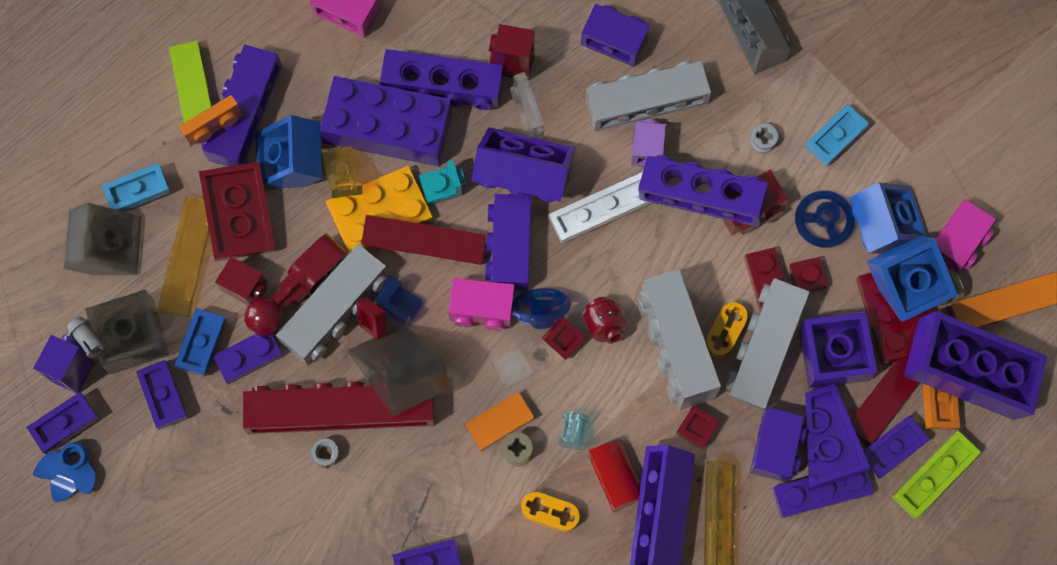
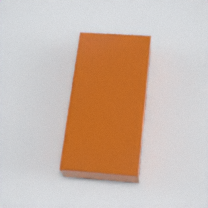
[465,392,535,452]

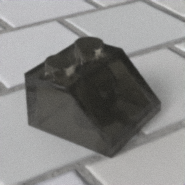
[64,202,142,275]

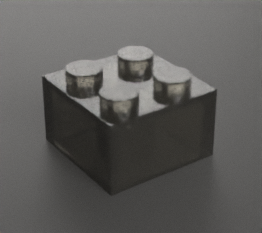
[85,289,170,375]

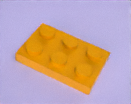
[326,166,433,253]

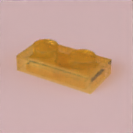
[322,146,362,198]

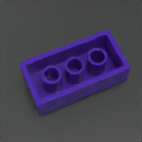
[319,76,452,167]
[904,311,1048,420]

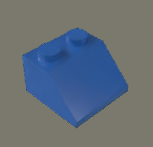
[255,115,323,190]
[849,182,928,254]
[867,235,958,322]

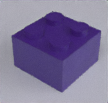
[799,312,877,388]

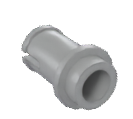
[67,317,105,358]

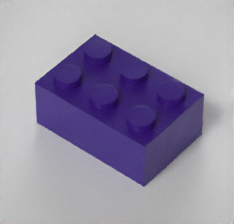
[471,127,576,202]

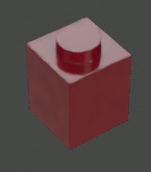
[215,257,267,305]

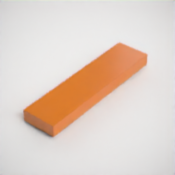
[948,272,1057,328]

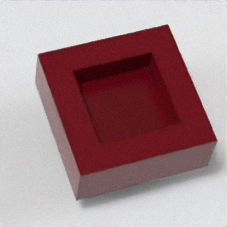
[789,257,828,292]
[356,297,388,340]
[541,315,586,360]
[676,405,720,450]

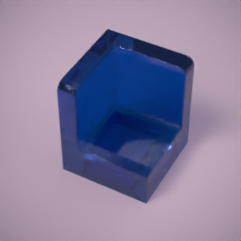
[374,276,423,327]

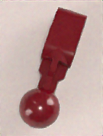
[244,233,349,337]

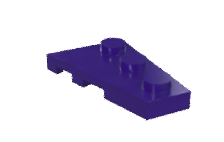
[805,383,870,491]

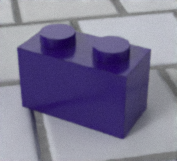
[581,3,650,67]
[33,335,95,394]
[750,407,807,482]

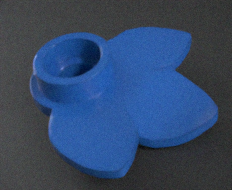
[33,442,96,503]

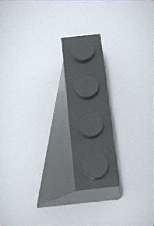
[717,0,791,75]

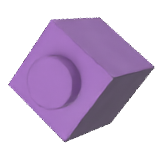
[631,119,666,167]

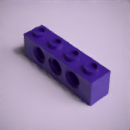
[380,49,503,110]
[638,155,768,227]

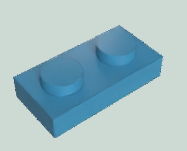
[805,104,869,167]
[102,163,171,215]

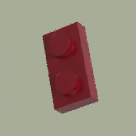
[744,247,785,311]

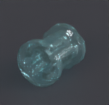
[557,412,590,450]

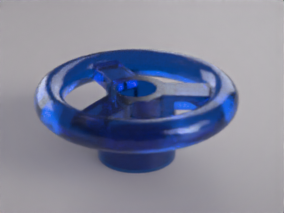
[795,190,855,248]
[511,288,571,329]

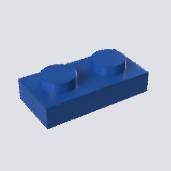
[174,308,227,377]

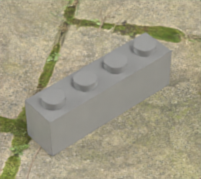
[585,61,711,132]
[276,244,388,365]
[725,278,809,410]

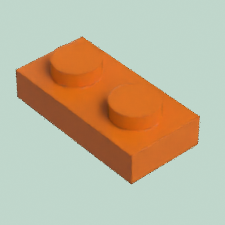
[179,95,242,147]
[923,384,960,430]

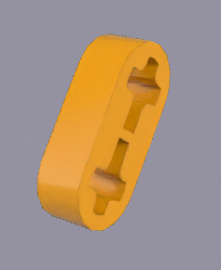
[705,302,748,359]
[521,492,580,533]

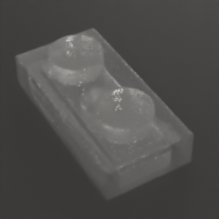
[510,72,544,138]

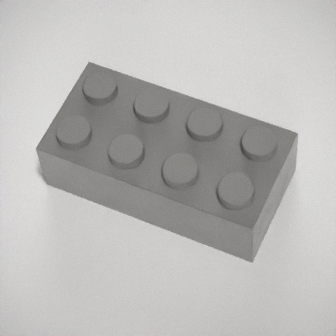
[637,269,721,411]

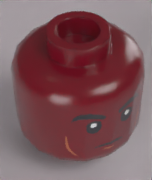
[583,296,629,344]

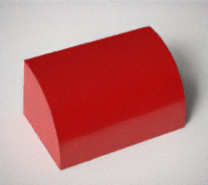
[588,440,641,513]

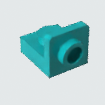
[419,160,466,206]

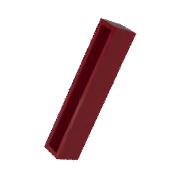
[243,379,435,434]

